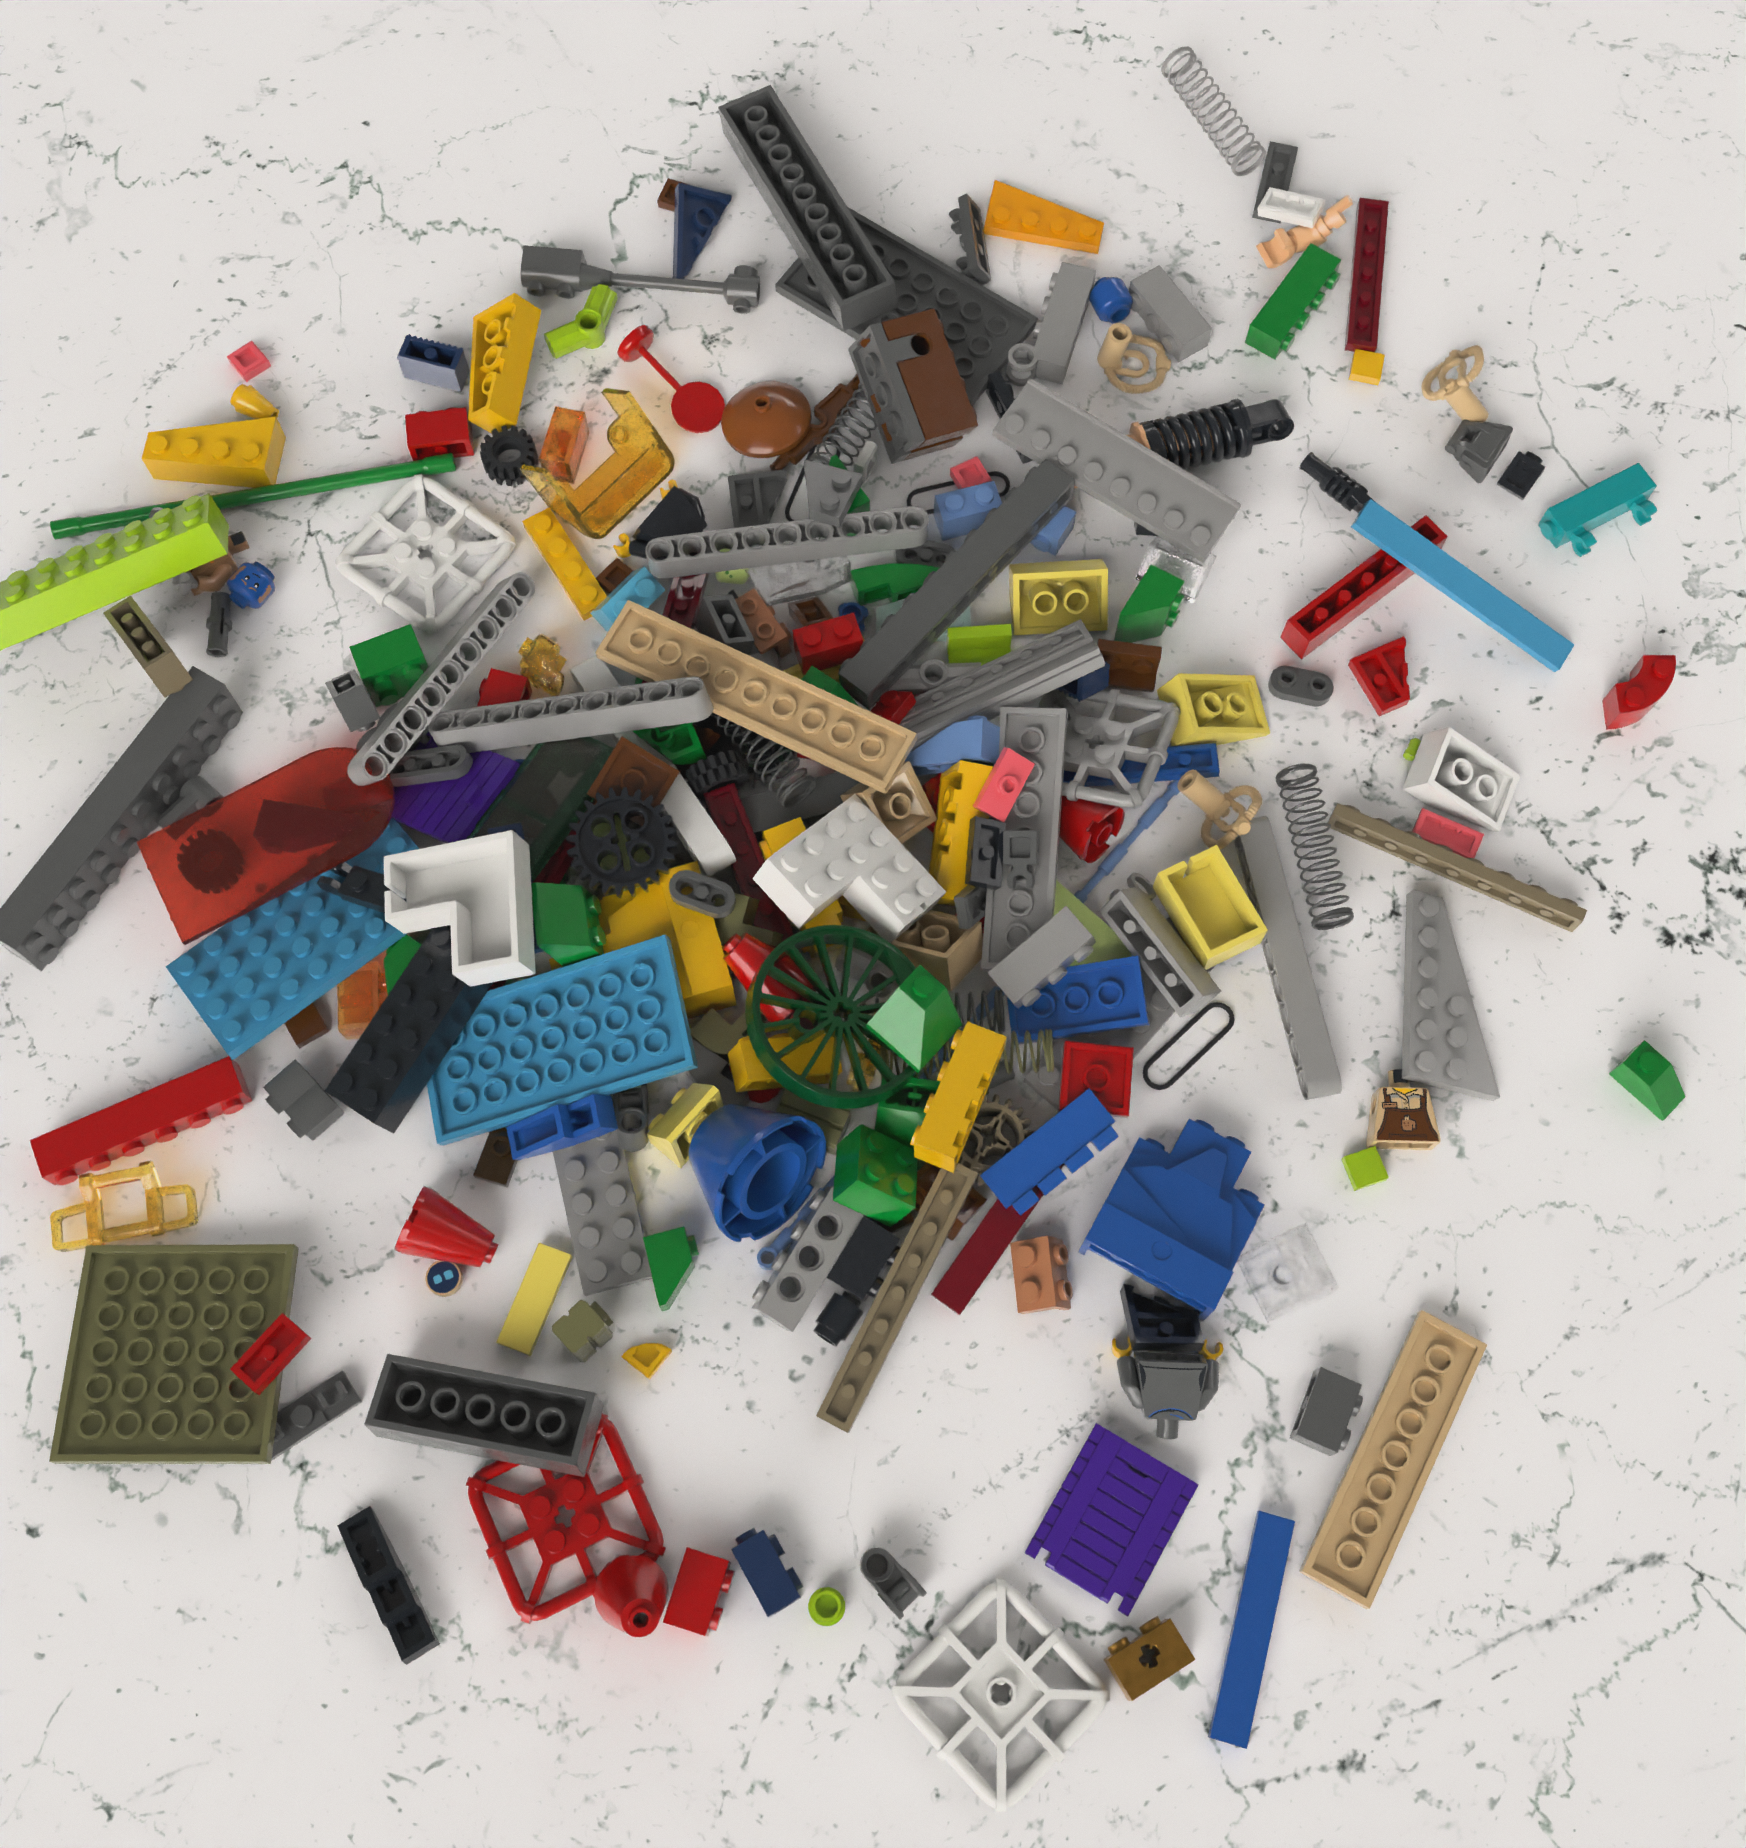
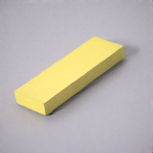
[496,1243,573,1357]

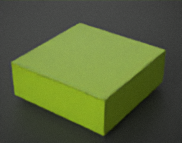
[1341,1146,1389,1191]

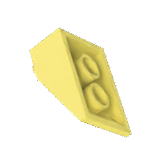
[1157,673,1270,746]
[647,1083,723,1168]

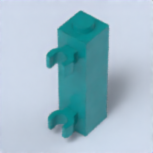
[1538,462,1658,557]

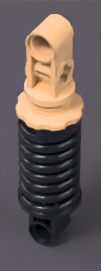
[1074,398,1294,489]

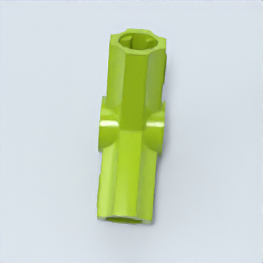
[544,284,618,359]

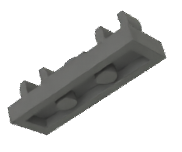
[949,193,991,285]
[271,1371,362,1461]

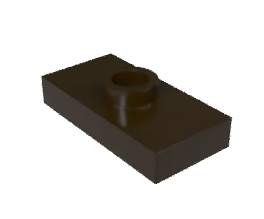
[473,1125,518,1188]

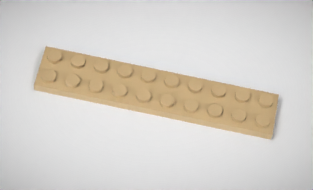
[595,600,917,794]

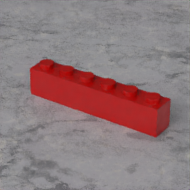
[1280,515,1448,660]
[29,1056,252,1185]

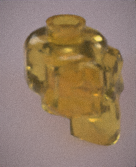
[517,634,567,696]

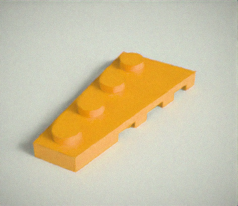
[984,180,1104,254]

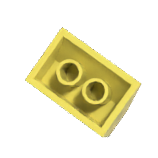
[1009,559,1108,636]

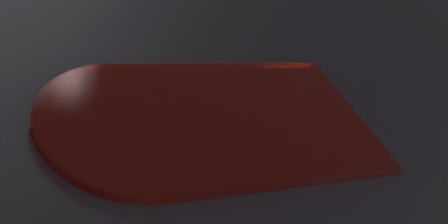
[137,747,395,945]

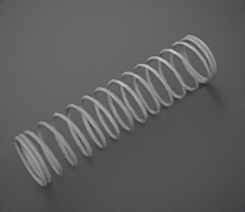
[1161,46,1266,176]

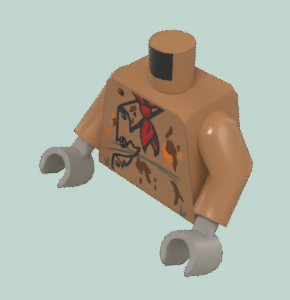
[149,507,250,596]

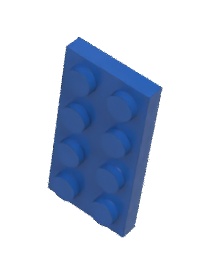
[1006,956,1149,1045]

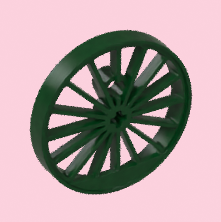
[745,925,916,1109]

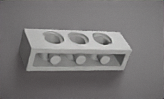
[752,1186,864,1332]

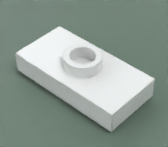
[1258,187,1325,228]

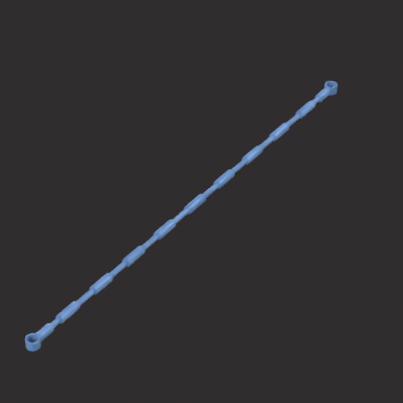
[757,780,1180,1270]

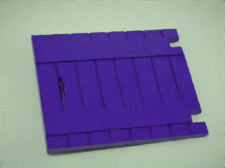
[371,731,520,843]
[1024,1423,1199,1617]

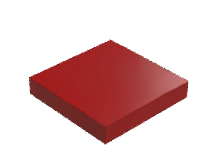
[1058,1041,1134,1118]

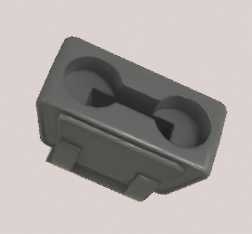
[1445,419,1513,483]

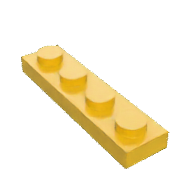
[522,507,607,621]

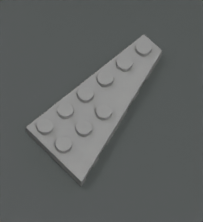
[1402,890,1500,1101]

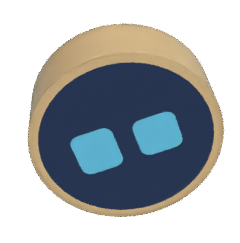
[425,1260,463,1297]

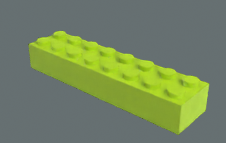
[0,493,229,651]

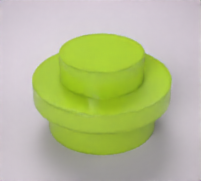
[808,1587,845,1626]

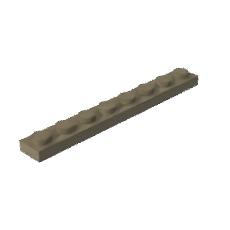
[1326,803,1587,932]
[816,1163,979,1433]

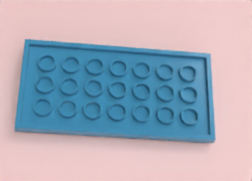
[166,813,419,1060]
[427,934,698,1146]

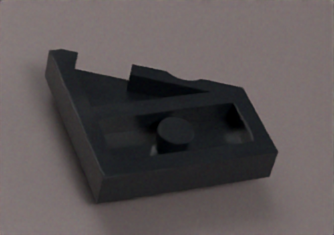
[1120,1284,1204,1351]

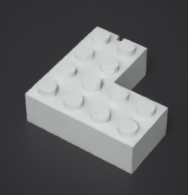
[753,794,946,943]
[384,830,536,987]

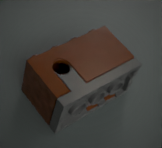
[848,309,978,464]

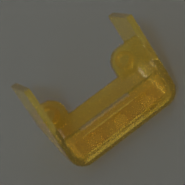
[519,388,675,539]

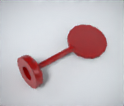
[617,325,725,433]

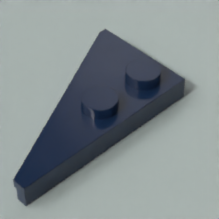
[673,183,732,279]

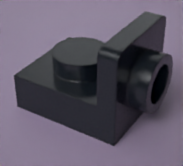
[1497,451,1545,500]

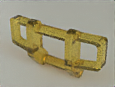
[50,1160,198,1252]

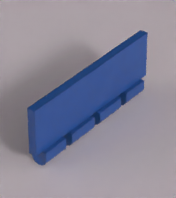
[980,1088,1119,1216]

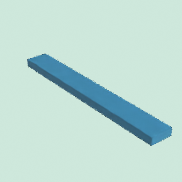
[1351,499,1574,672]

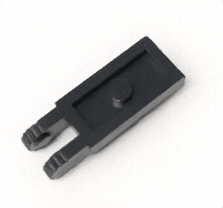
[317,859,407,913]

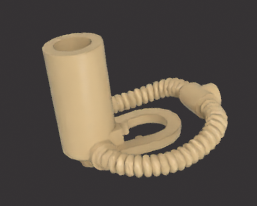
[1097,323,1171,394]
[1421,345,1489,423]
[1177,769,1262,850]

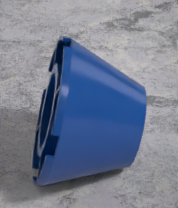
[688,1104,826,1242]

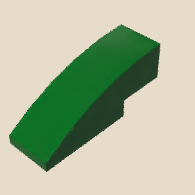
[850,564,939,606]

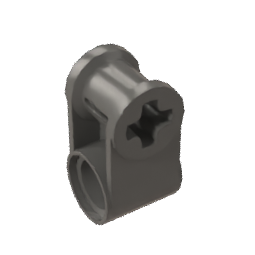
[613,1084,649,1152]
[860,1548,927,1620]

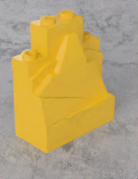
[549,861,737,1019]

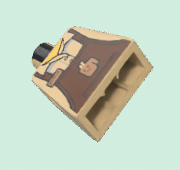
[1366,1069,1441,1150]

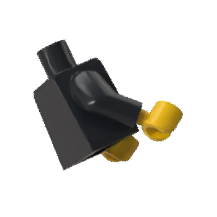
[613,479,707,560]

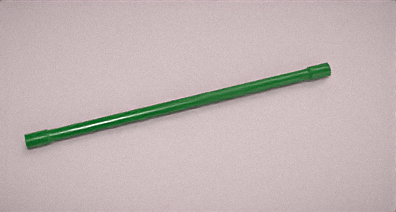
[50,453,456,540]

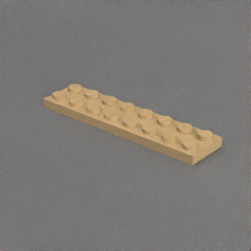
[1299,1310,1487,1609]

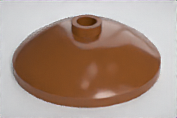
[721,381,812,458]

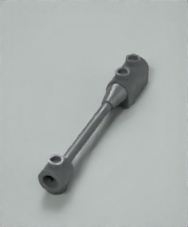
[521,245,760,314]

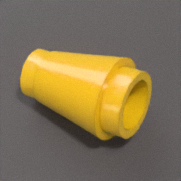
[230,384,279,419]

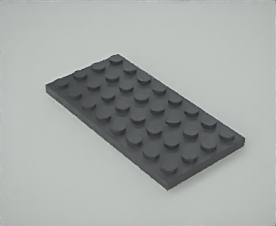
[775,207,1038,406]

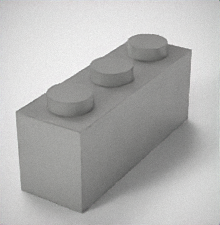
[1129,265,1212,363]
[988,906,1096,1009]

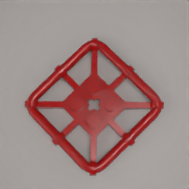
[466,1413,666,1624]

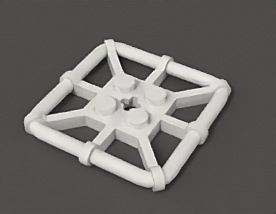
[335,474,516,634]
[892,1579,1110,1812]

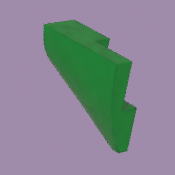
[632,723,707,765]

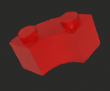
[1602,655,1676,730]

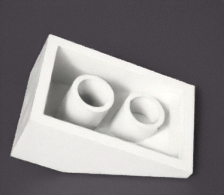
[1403,727,1520,832]

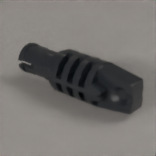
[1299,452,1374,513]

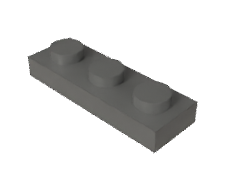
[1252,141,1298,224]

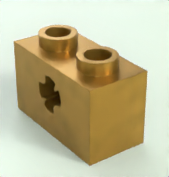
[1103,1616,1196,1701]

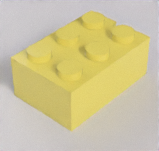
[1152,845,1268,970]

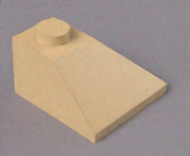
[840,761,937,844]

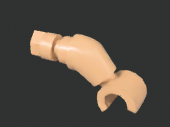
[1256,195,1353,268]

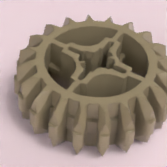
[958,1094,1035,1186]

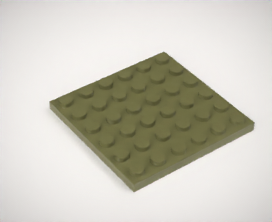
[49,1244,299,1464]

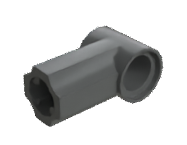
[155,776,225,842]

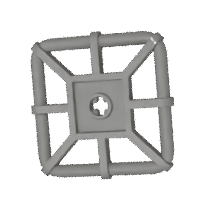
[1037,689,1180,809]

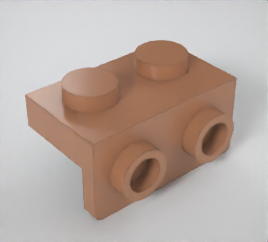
[735,588,792,658]
[1010,1235,1073,1314]

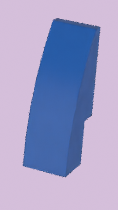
[506,1094,618,1160]

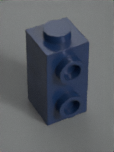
[731,1528,804,1618]

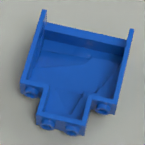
[1078,1118,1265,1321]

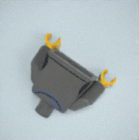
[1111,1336,1224,1439]

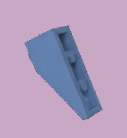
[905,715,1000,776]

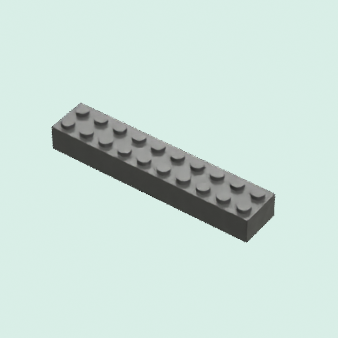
[718,85,898,331]
[0,666,243,972]

